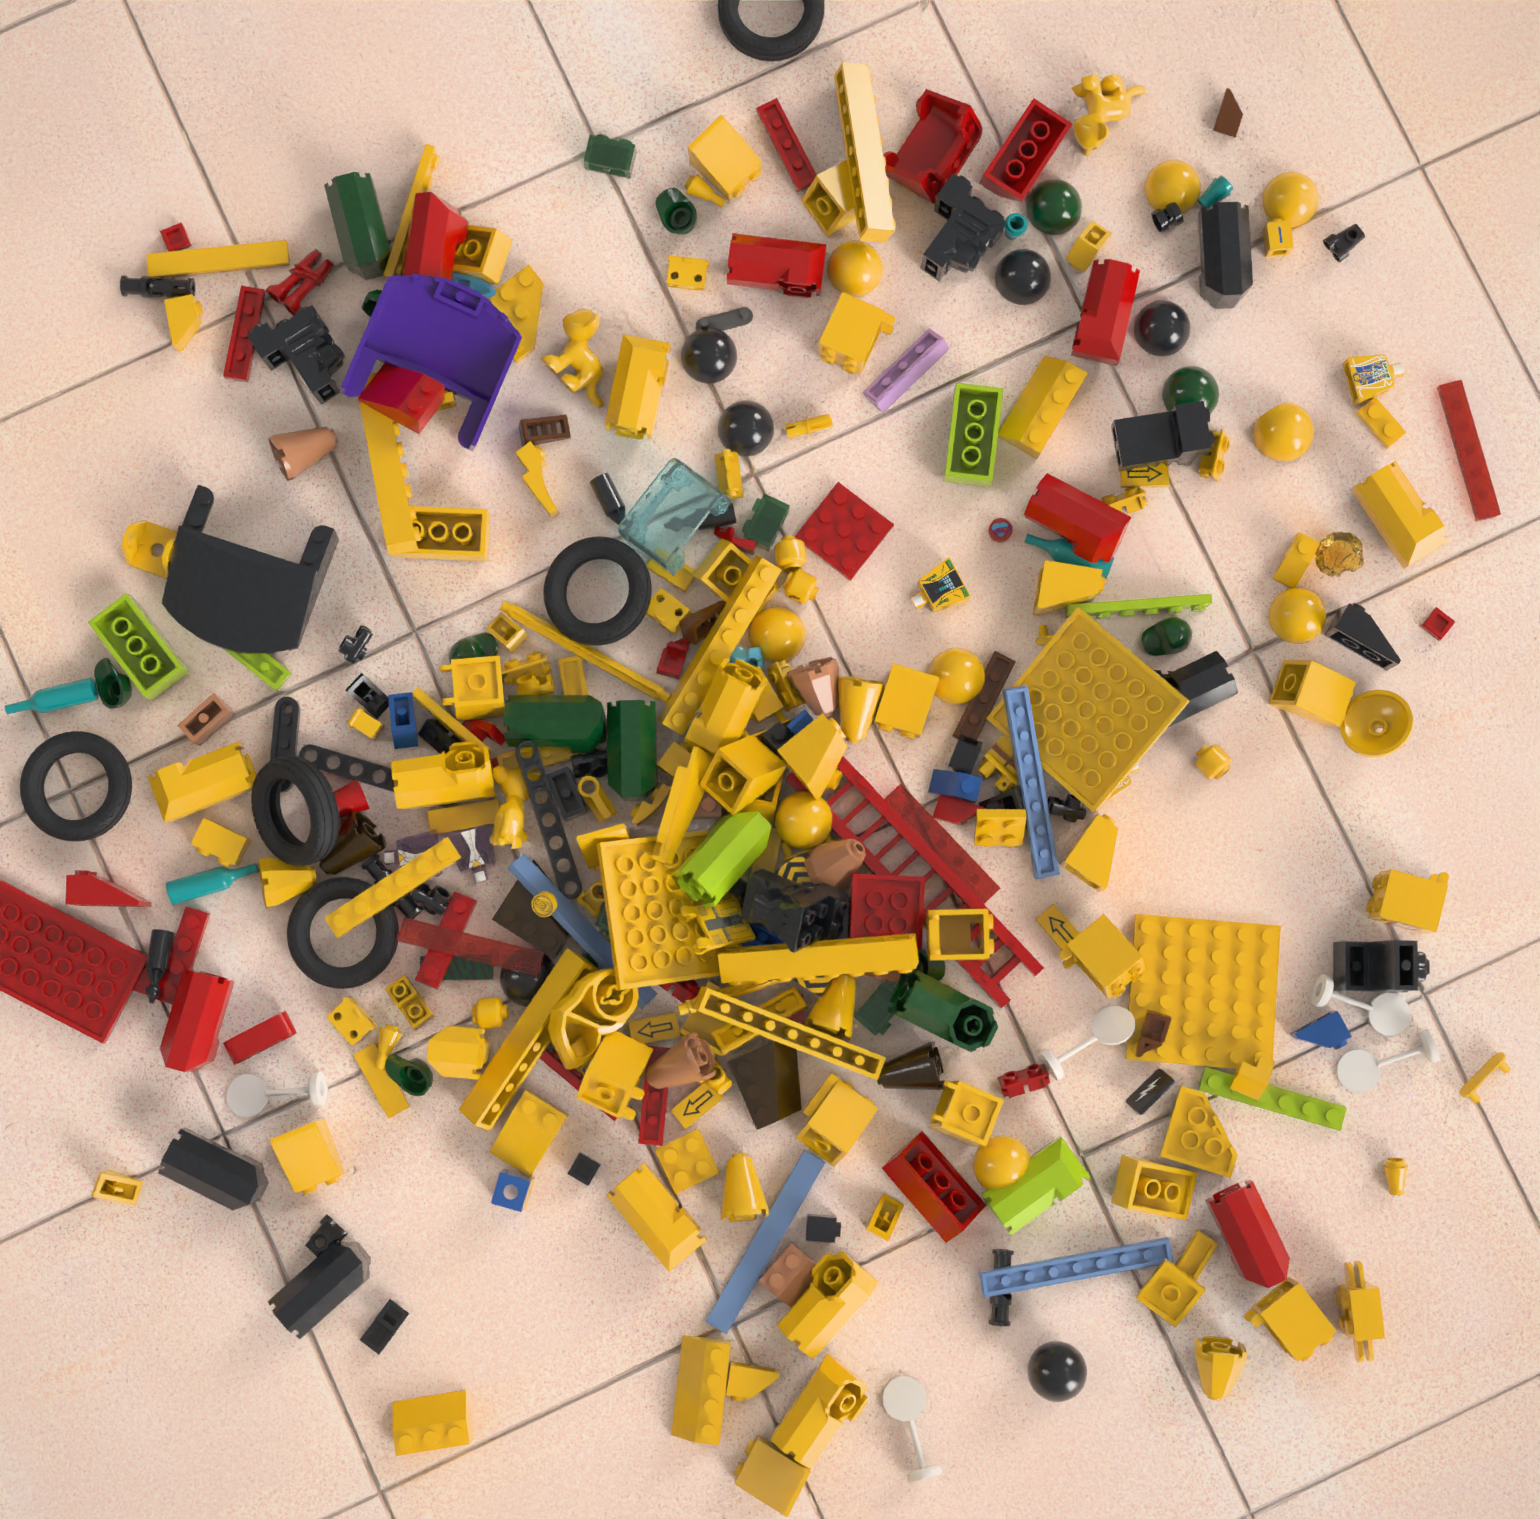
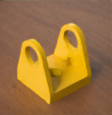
[121,520,177,579]

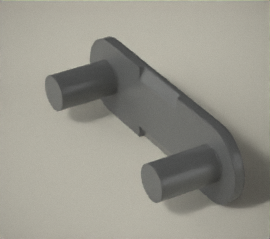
[696,307,753,331]

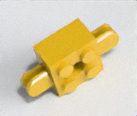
[1335,1261,1385,1362]

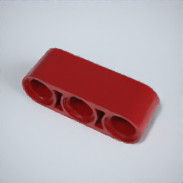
[223,1011,297,1065]

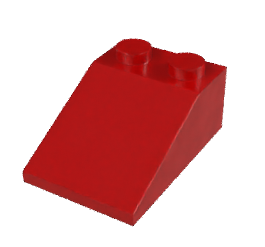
[358,363,445,434]
[65,870,152,907]

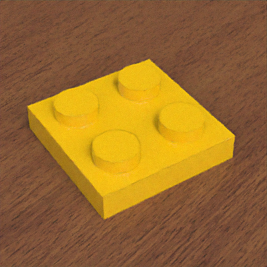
[974,809,1026,847]
[655,1128,720,1194]
[1136,1258,1206,1328]

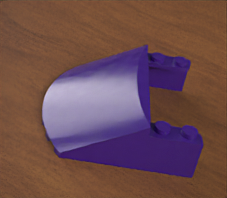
[340,274,522,452]

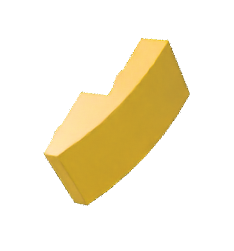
[630,784,671,826]
[385,975,435,1031]

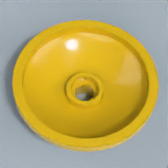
[1340,690,1414,757]

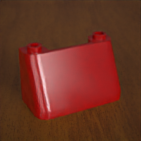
[883,89,983,204]

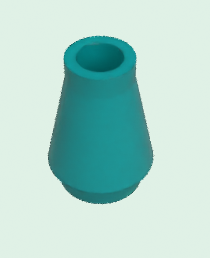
[1198,175,1233,210]
[1005,213,1028,240]

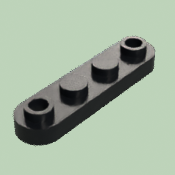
[270,697,301,793]

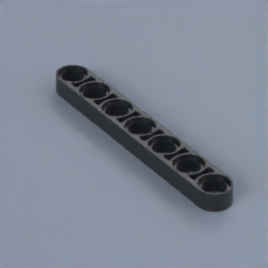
[515,740,582,899]
[299,744,458,808]

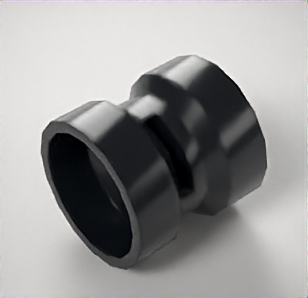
[1151,202,1184,233]

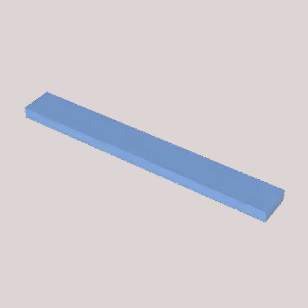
[1002,685,1060,879]
[507,854,658,1010]
[706,1150,825,1334]
[978,1237,1173,1298]

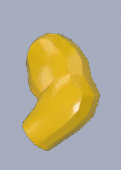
[548,967,639,1070]

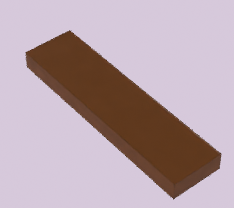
[952,651,1016,740]

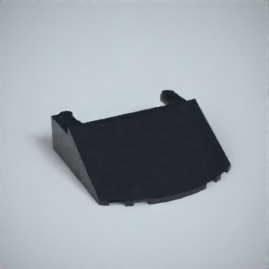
[162,485,339,654]

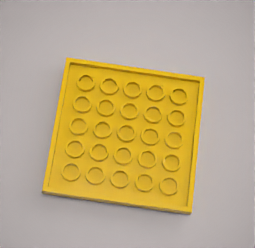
[986,607,1190,813]
[597,830,742,990]
[1125,914,1281,1069]

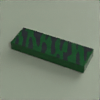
[420,955,494,980]

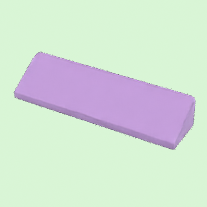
[862,328,949,413]

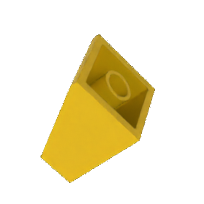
[688,115,762,201]
[801,160,856,238]
[1032,560,1105,616]
[1268,660,1356,727]
[874,663,940,740]
[777,713,847,800]
[699,735,787,815]
[1059,814,1118,892]
[795,1079,878,1167]
[269,1119,345,1195]
[733,1435,811,1518]

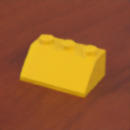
[392,1389,474,1456]

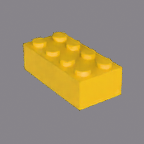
[391,506,491,562]

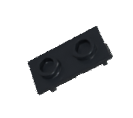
[418,718,461,754]

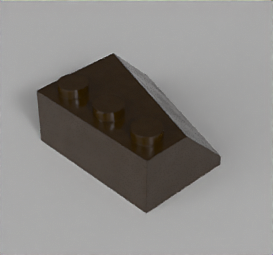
[492,860,571,959]
[728,1041,802,1130]

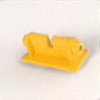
[1198,429,1230,482]
[714,449,744,501]
[1101,486,1148,514]
[501,651,552,686]
[767,660,805,712]

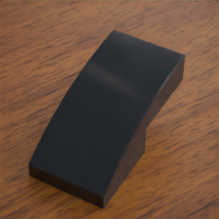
[360,1299,410,1355]

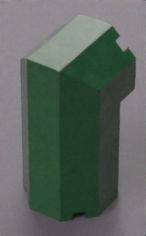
[324,172,392,280]
[504,695,607,753]
[607,700,658,801]
[889,969,998,1052]

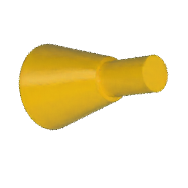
[684,174,726,208]
[374,1024,403,1070]

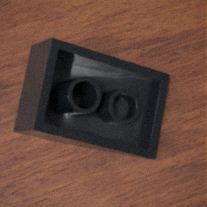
[1324,603,1401,671]

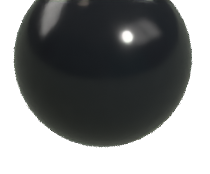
[995,249,1051,305]
[1134,300,1190,356]
[681,327,737,384]
[718,400,774,457]
[500,949,555,1007]
[1027,1341,1087,1402]

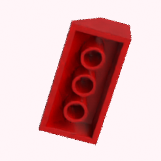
[979,98,1073,202]
[882,1131,986,1243]

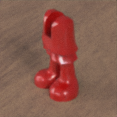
[266,249,334,316]

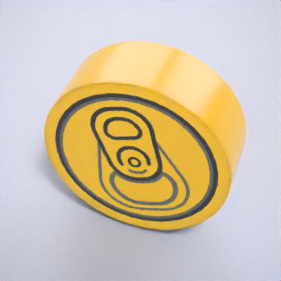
[531,891,557,917]

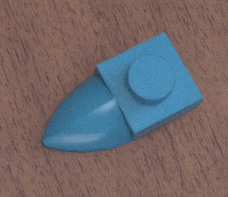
[451,272,496,298]

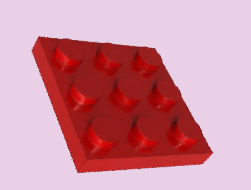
[795,482,894,582]
[848,874,925,950]

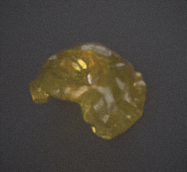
[1315,532,1364,577]

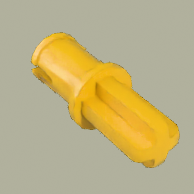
[785,414,833,439]

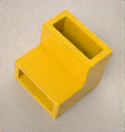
[1229,1055,1275,1100]

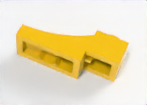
[515,441,560,519]

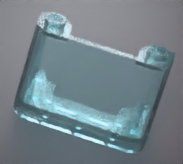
[619,458,731,576]

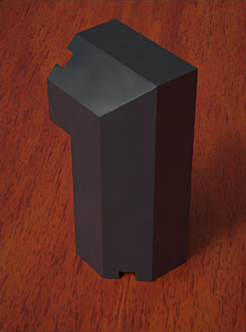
[1198,202,1253,309]
[1154,651,1238,728]
[158,1128,269,1211]
[268,1241,371,1339]

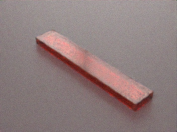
[1437,379,1501,522]
[885,784,1000,904]
[397,917,545,977]

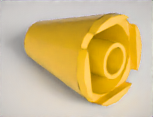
[838,676,885,743]
[805,974,856,1041]
[720,1153,769,1222]

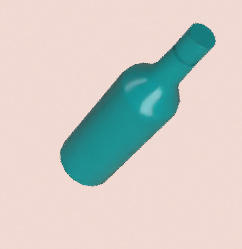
[1024,533,1114,579]
[5,677,98,715]
[166,863,259,905]

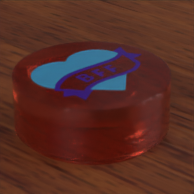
[988,518,1013,543]

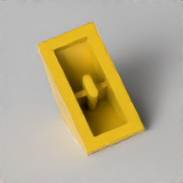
[485,612,529,654]
[91,1170,144,1205]
[865,1193,904,1241]

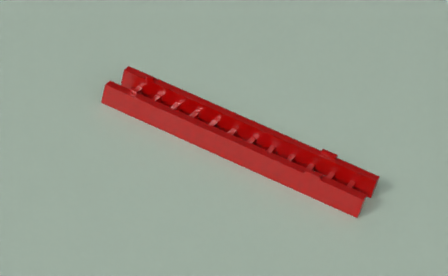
[785,756,1044,1008]

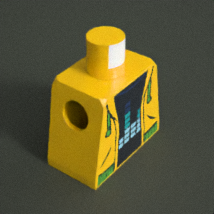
[910,557,971,613]

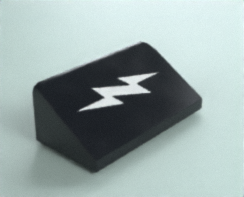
[1126,1068,1175,1115]

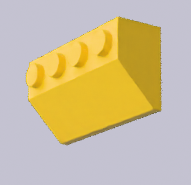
[998,356,1088,460]
[671,1335,731,1445]

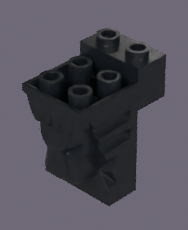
[920,173,1006,282]
[247,305,345,405]
[1111,401,1215,472]
[740,868,849,953]
[1333,940,1430,993]

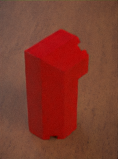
[402,191,469,280]
[727,233,827,298]
[1071,259,1140,366]
[1024,473,1132,563]
[159,968,235,1072]
[1205,1180,1290,1289]

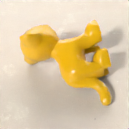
[1072,74,1146,156]
[541,309,604,408]
[490,766,540,849]

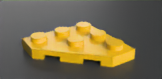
[487,264,544,363]
[1159,1085,1238,1178]

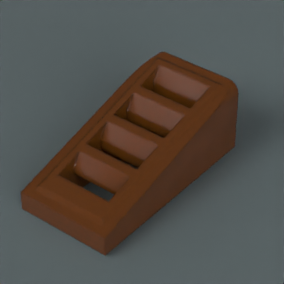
[518,414,571,447]
[679,600,726,645]

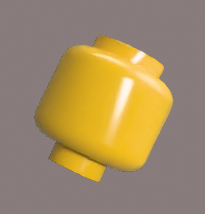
[774,535,807,573]
[782,569,819,605]
[1195,744,1231,780]
[472,997,509,1030]

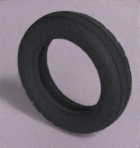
[717,0,825,62]
[543,536,652,646]
[20,731,132,842]
[251,756,340,866]
[287,877,399,989]

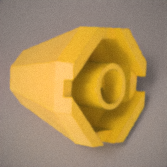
[258,858,317,908]
[1193,1336,1247,1401]

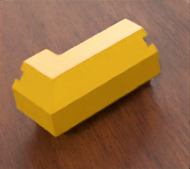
[604,334,671,440]
[1351,461,1449,569]
[684,658,768,757]
[148,741,257,823]
[391,741,496,810]
[427,1025,491,1079]
[606,1162,707,1272]
[777,1251,879,1359]
[770,1354,868,1469]

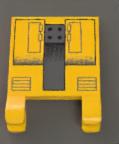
[677,898,756,955]

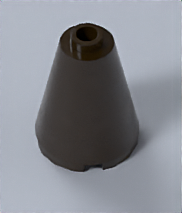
[319,811,386,875]
[877,1041,945,1090]

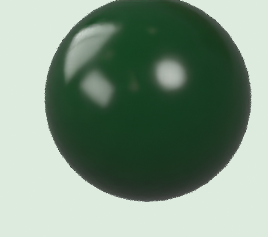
[1026,179,1082,235]
[1162,366,1219,414]

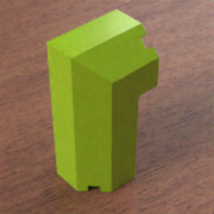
[674,812,772,908]
[980,1136,1091,1236]

